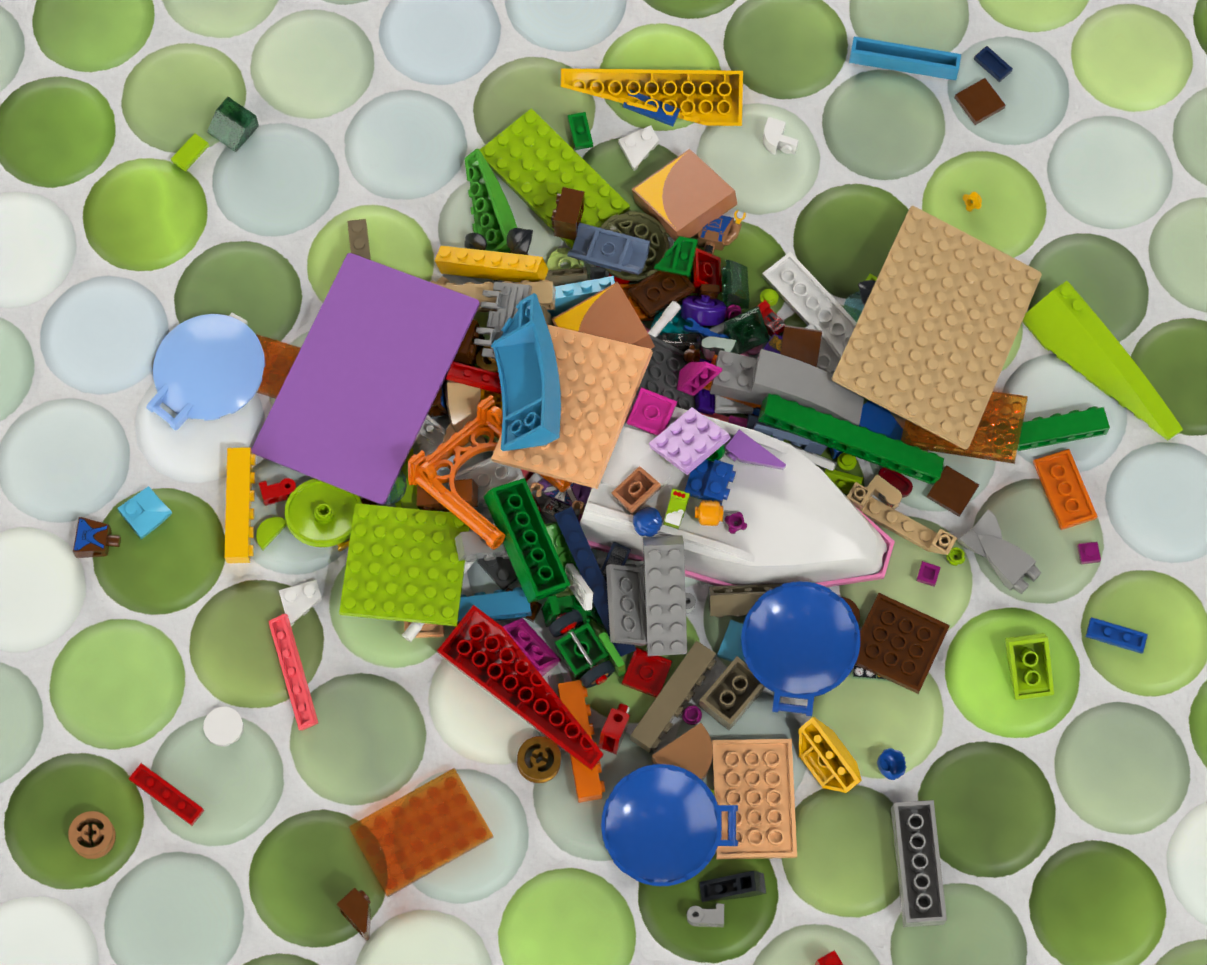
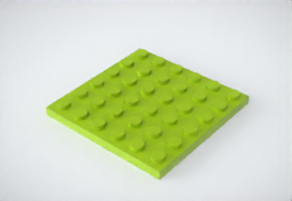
[339,503,470,626]

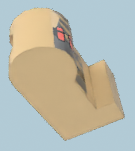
[866,475,902,509]

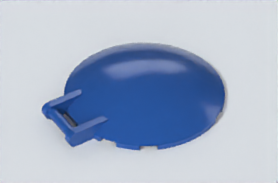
[741,581,860,717]
[601,764,738,886]

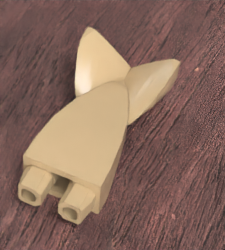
[443,380,486,453]

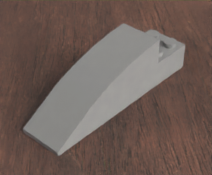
[710,349,864,426]

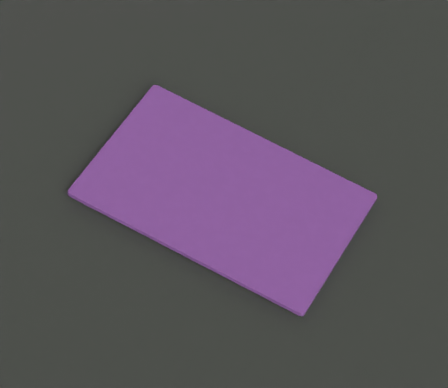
[251,253,480,505]

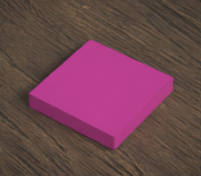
[627,387,677,436]

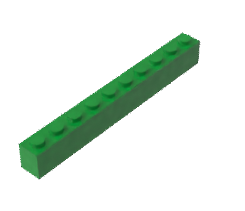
[758,394,944,485]

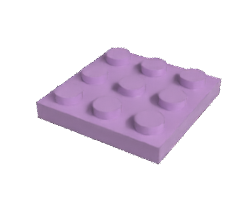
[649,407,731,475]

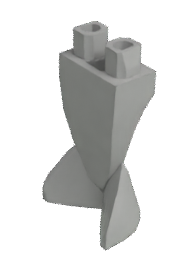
[958,509,1041,594]

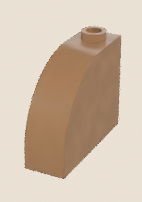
[652,723,713,781]

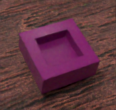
[1077,542,1101,564]
[916,561,941,587]

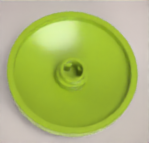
[285,478,362,547]

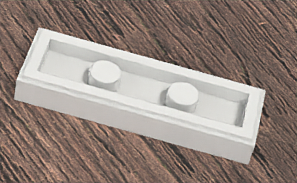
[565,563,593,611]

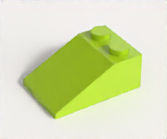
[1005,633,1054,700]

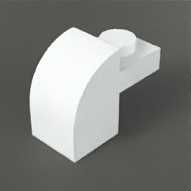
[763,117,799,155]

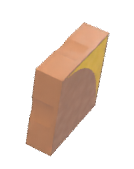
[632,149,737,241]
[552,282,655,349]

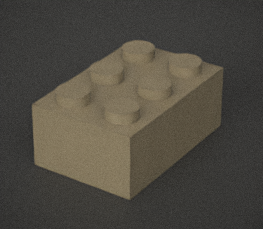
[699,656,766,731]

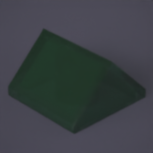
[723,306,770,354]

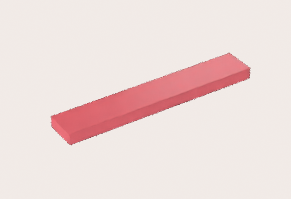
[268,614,318,731]

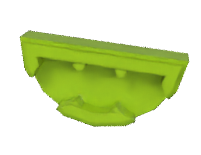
[256,517,287,551]

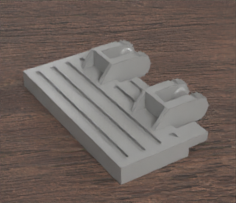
[474,282,532,359]

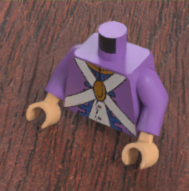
[530,478,591,514]

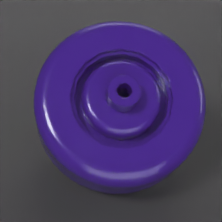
[680,295,727,326]

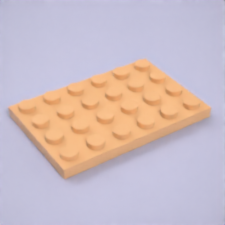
[712,739,797,860]

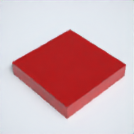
[622,648,672,698]

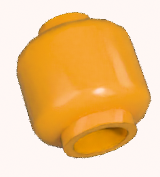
[695,500,724,526]

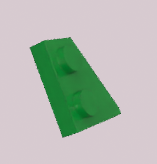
[654,236,698,277]

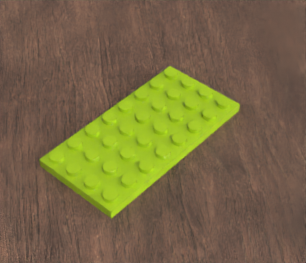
[480,108,630,249]

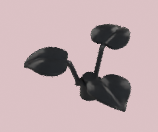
[465,228,533,283]

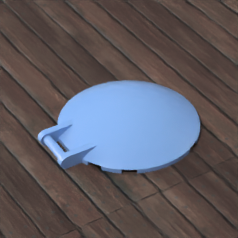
[146,314,265,430]

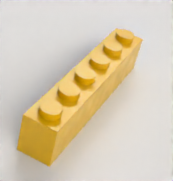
[434,246,548,283]
[225,448,256,563]

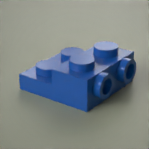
[684,460,736,506]

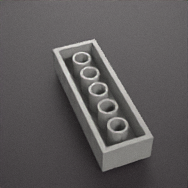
[643,535,687,656]
[891,800,947,927]

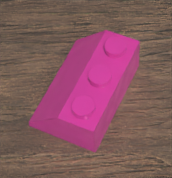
[503,618,561,677]

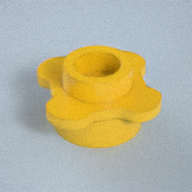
[963,191,982,212]

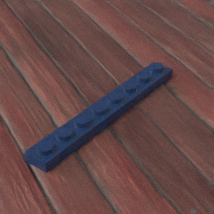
[554,507,637,657]

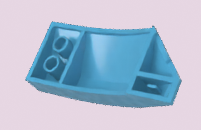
[491,293,561,451]

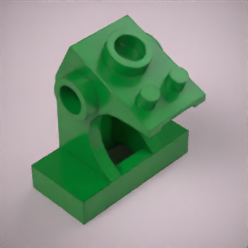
[541,595,591,627]

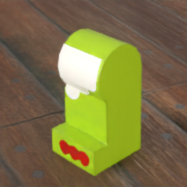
[663,488,690,529]

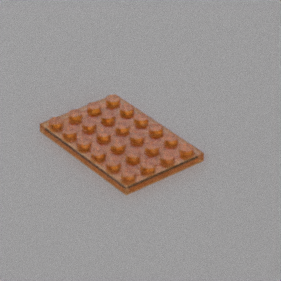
[901,391,1028,464]
[349,768,494,897]

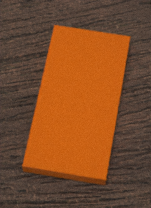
[1033,449,1098,530]

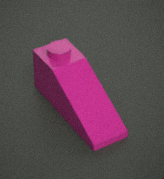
[677,362,722,396]

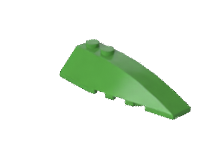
[465,149,517,252]

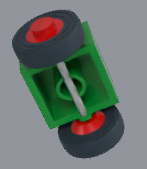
[549,610,615,688]

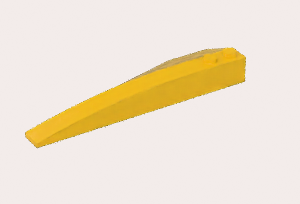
[561,68,743,126]

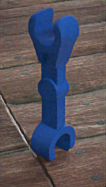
[683,318,729,339]

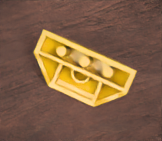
[798,717,862,793]

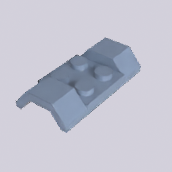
[567,223,650,275]
[746,414,827,455]

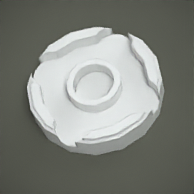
[203,707,244,747]

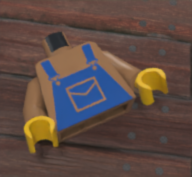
[693,210,746,255]

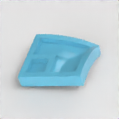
[117,486,172,539]

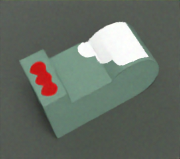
[701,336,739,359]

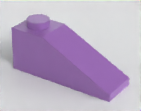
[725,429,786,470]

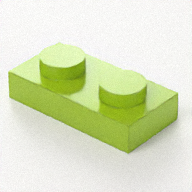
[824,468,863,494]

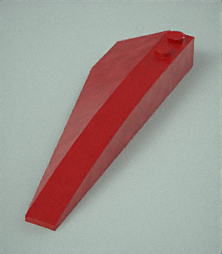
[437,605,604,770]

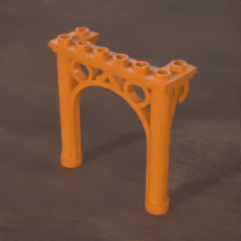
[408,395,572,550]

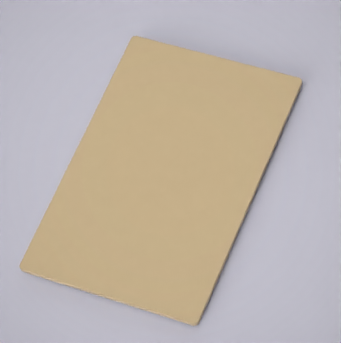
[832,206,1042,449]

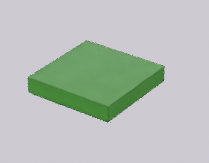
[599,632,626,678]

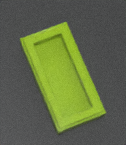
[171,133,209,172]

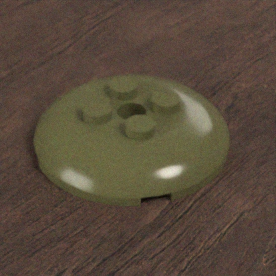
[600,211,669,281]

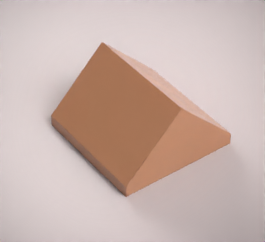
[611,466,661,515]

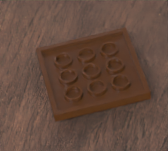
[855,593,950,694]

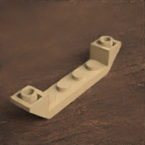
[847,482,957,555]

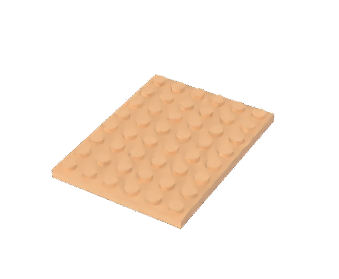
[491,325,653,489]

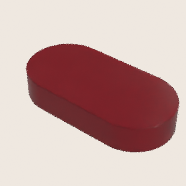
[878,467,913,498]

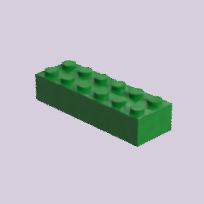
[483,478,570,603]

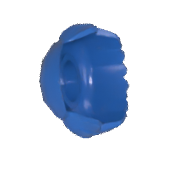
[633,507,663,537]
[877,748,906,780]

